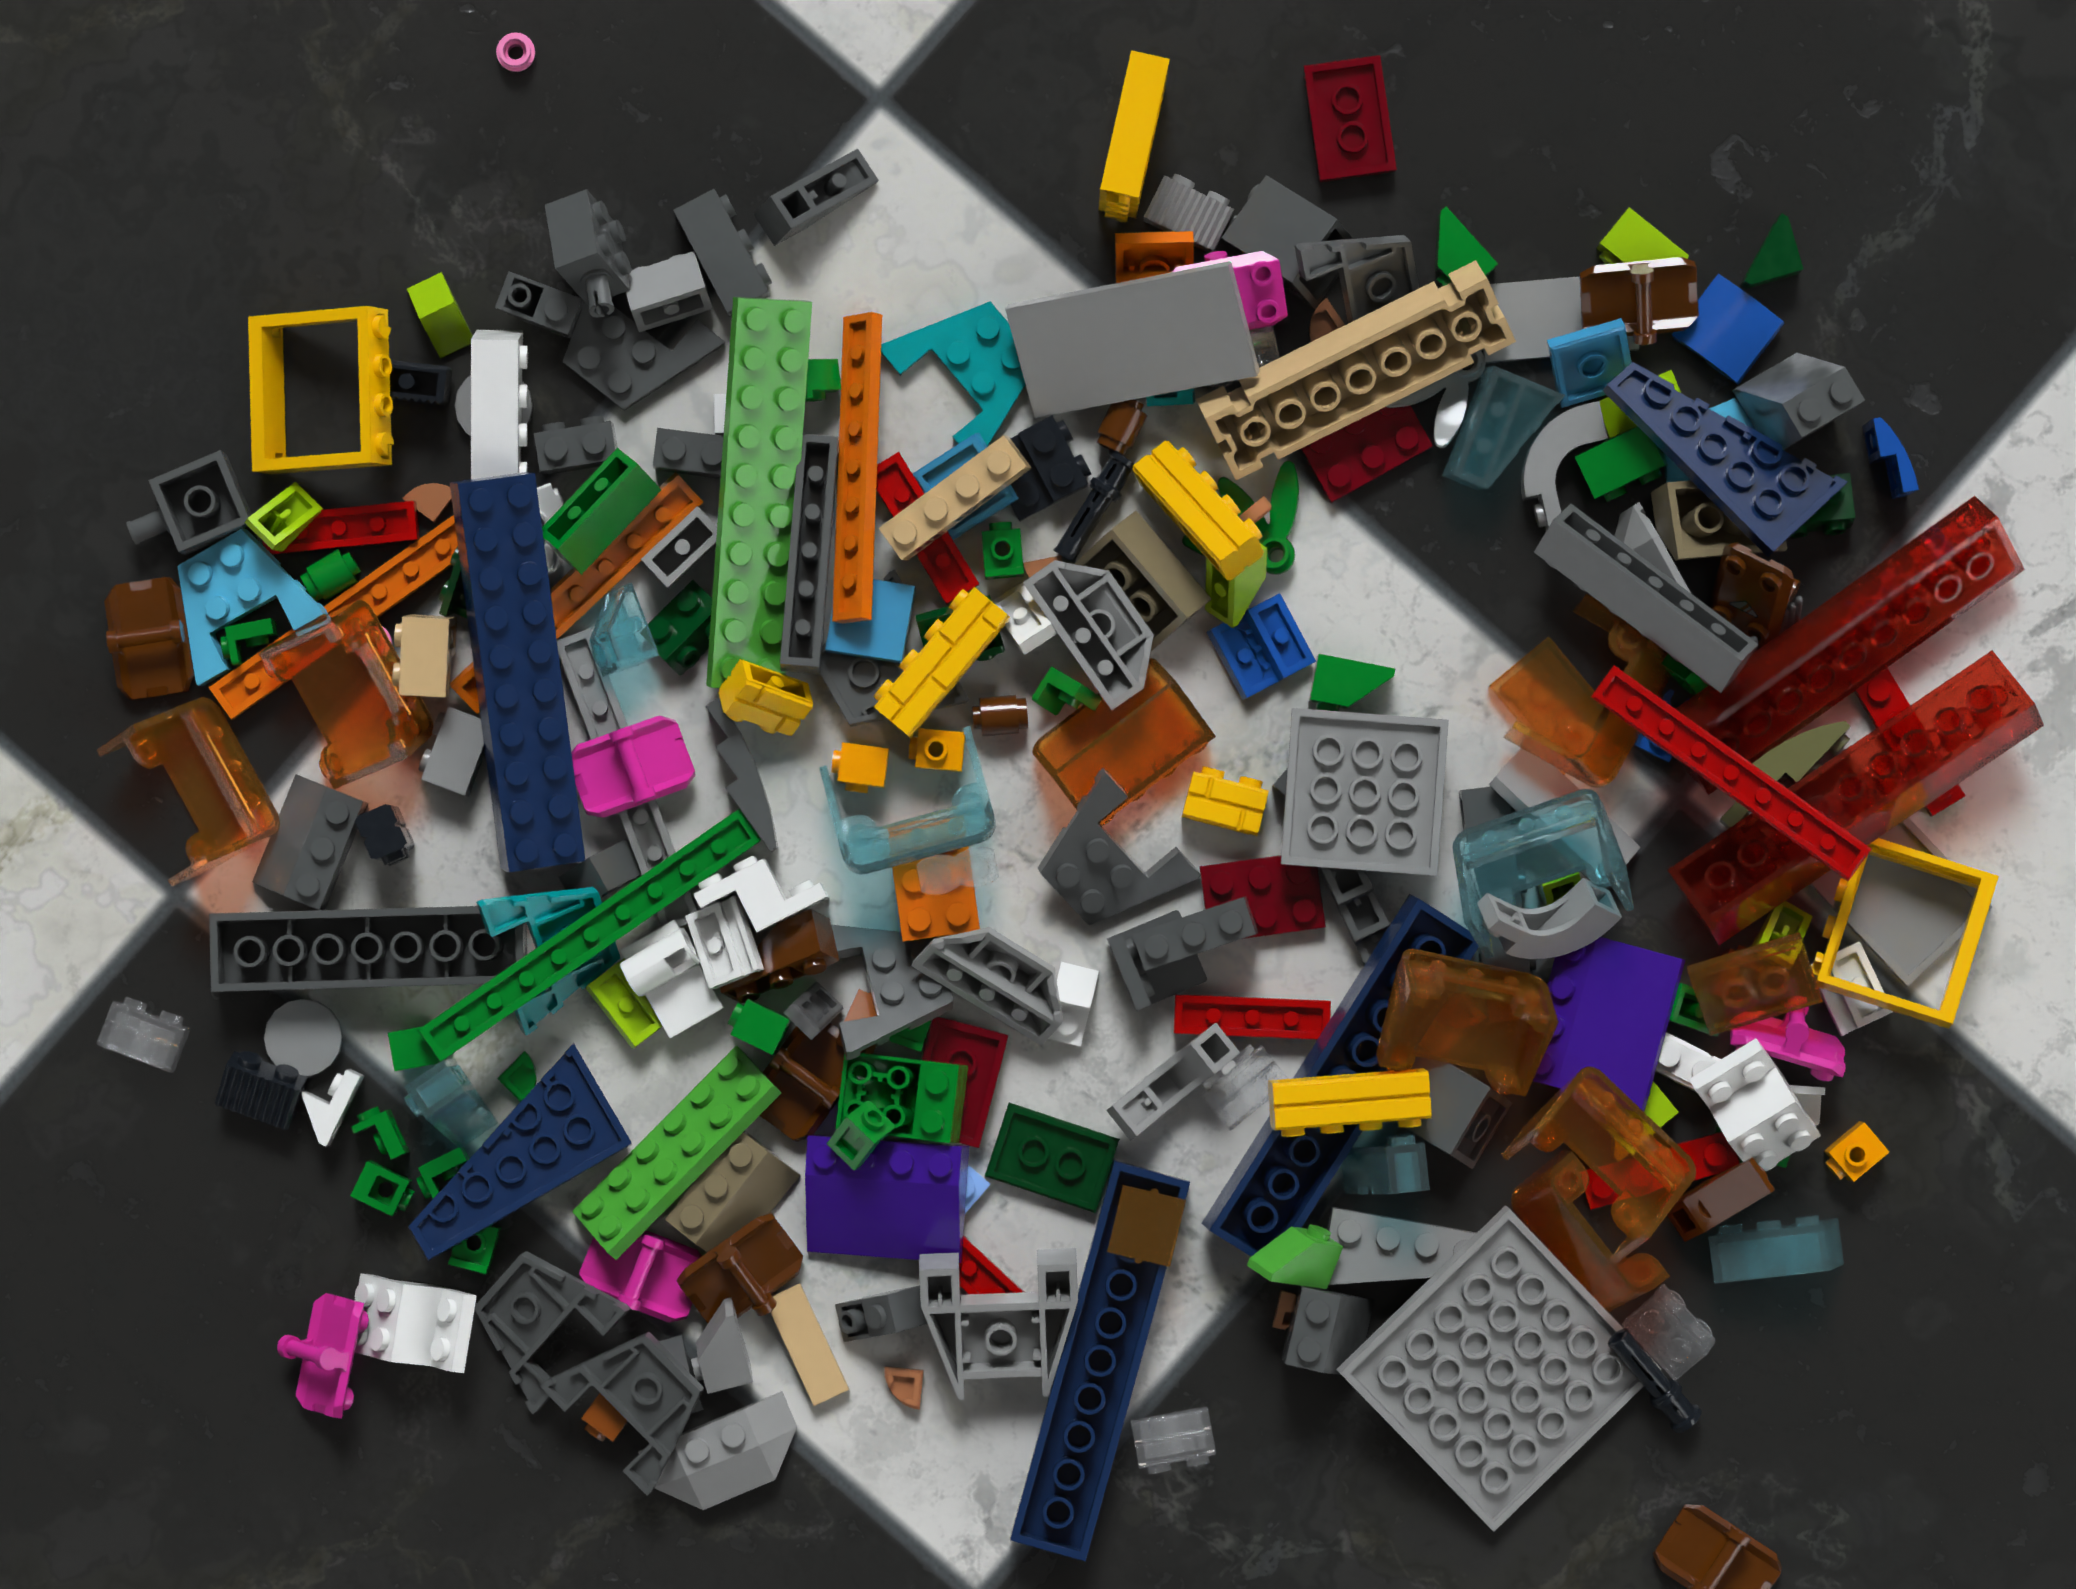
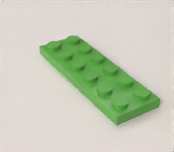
[572,1045,782,1260]

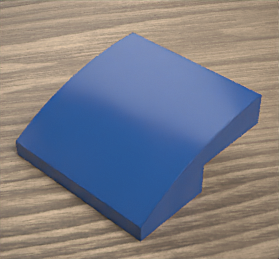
[1672,274,1785,385]
[1862,417,1919,499]
[1206,593,1316,700]

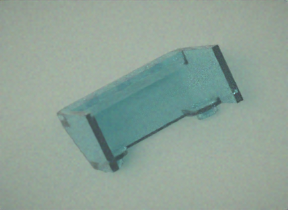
[819,726,996,874]
[1452,789,1634,959]

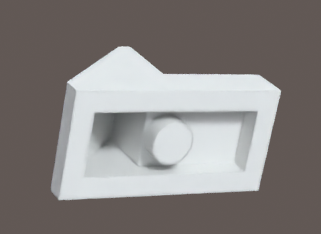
[992,582,1057,655]
[1048,962,1099,1047]
[301,1069,364,1147]

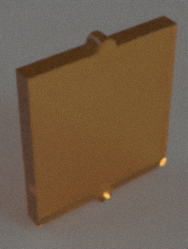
[1107,1185,1186,1267]

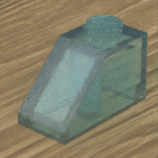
[589,583,659,677]

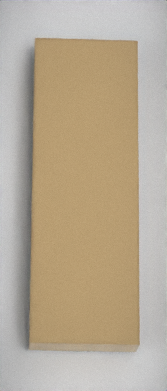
[770,1283,849,1406]

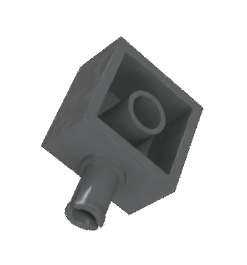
[545,189,631,317]
[126,450,252,555]

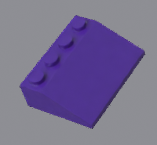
[1522,937,1685,1111]
[805,1135,969,1263]

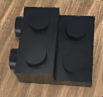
[1010,415,1091,522]

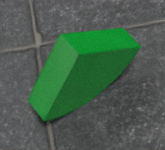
[497,1051,537,1102]

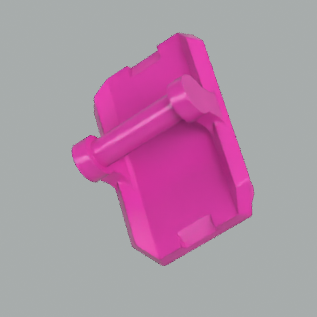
[1173,251,1288,330]
[571,715,696,818]
[1730,994,1846,1081]
[579,1230,702,1323]
[277,1293,369,1419]

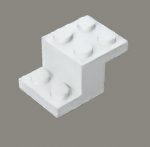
[693,856,829,933]
[1689,1038,1821,1171]
[355,1273,477,1373]

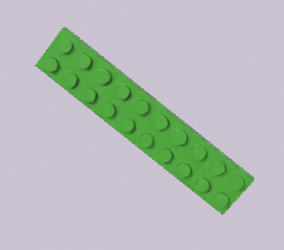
[706,297,812,688]

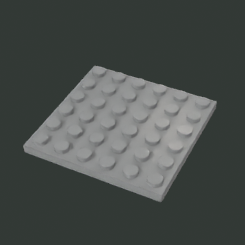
[1336,1205,1661,1532]

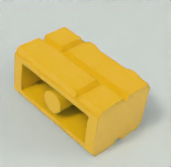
[718,659,813,736]
[1181,766,1269,837]

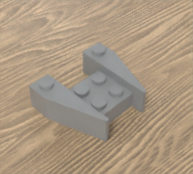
[919,1248,1078,1400]

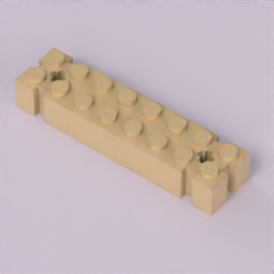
[1196,260,1516,480]

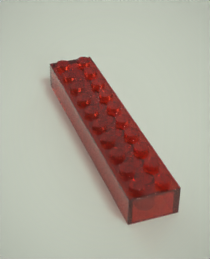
[1676,496,2025,795]
[1668,650,2044,945]

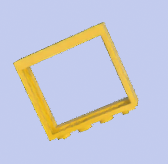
[1098,50,1170,222]
[248,306,394,474]
[1810,833,1999,1029]

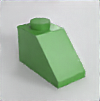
[1247,1224,1343,1289]

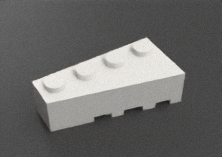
[471,330,528,479]

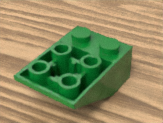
[835,1053,968,1143]

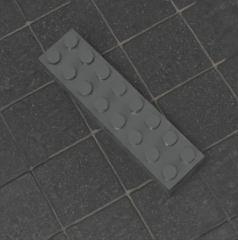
[209,906,527,992]

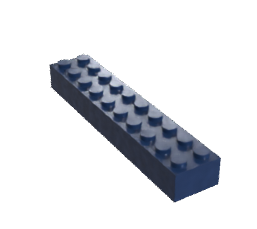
[449,472,585,873]
[1201,894,1483,1256]
[1010,1160,1190,1561]

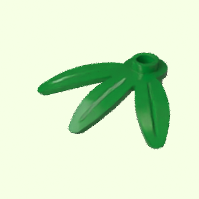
[1182,461,1299,575]

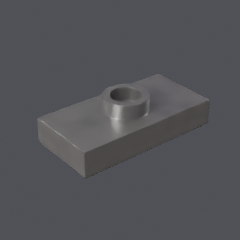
[783,982,844,1040]

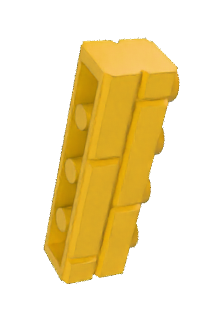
[1132,441,1264,581]
[873,587,1011,738]
[1268,1068,1432,1137]

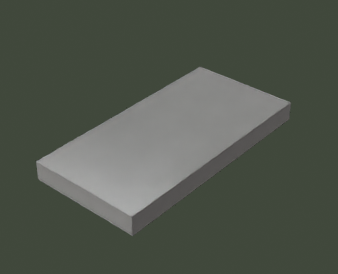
[1483,277,1639,363]
[1489,741,1640,889]

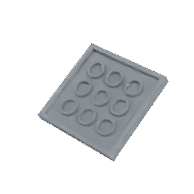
[1280,708,1449,876]

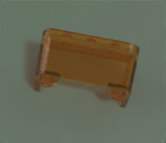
[1503,594,1671,788]
[97,697,280,887]
[1502,1067,1696,1265]

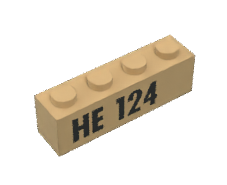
[878,435,1031,561]

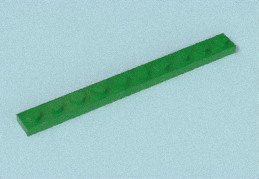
[417,808,761,1063]

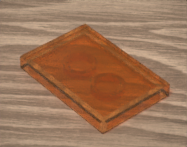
[1488,636,1623,775]
[1687,932,1823,1036]

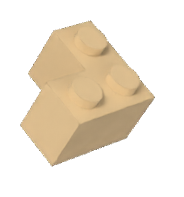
[392,614,457,697]

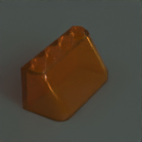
[1032,658,1216,826]

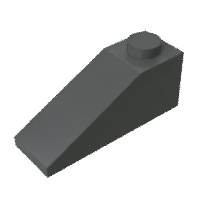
[754,149,879,246]

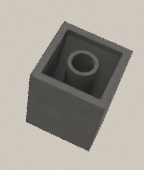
[1221,175,1353,309]
[1732,353,1865,450]
[1393,1044,1512,1169]
[1281,1285,1375,1375]

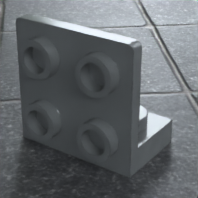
[1107,910,1207,1011]

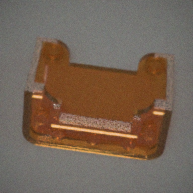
[259,600,434,789]
[1376,949,1559,1097]
[1511,1149,1670,1312]

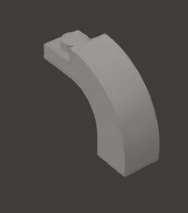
[1521,401,1608,531]
[1477,878,1622,959]
[1106,1023,1240,1141]

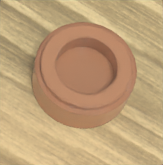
[1238,496,1272,524]

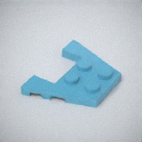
[177,529,329,686]

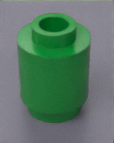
[300,549,361,602]

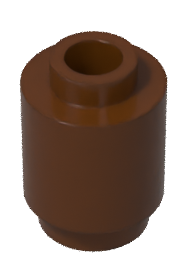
[1096,399,1148,456]
[972,695,1028,736]

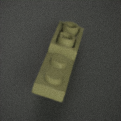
[1720,721,1851,832]

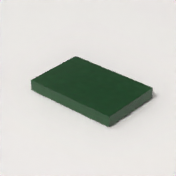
[985,1102,1120,1213]

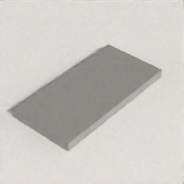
[1005,261,1260,418]
[1752,748,1992,987]

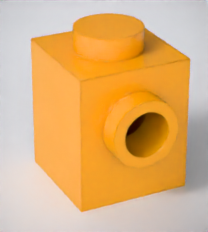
[908,728,966,772]
[831,742,890,793]
[1824,1121,1889,1182]

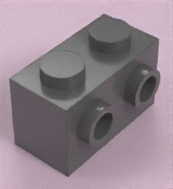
[534,416,618,475]

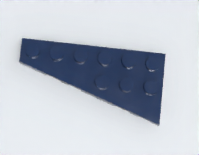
[1603,362,1848,557]
[408,1043,632,1262]

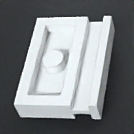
[685,896,764,989]
[1807,941,1893,1036]

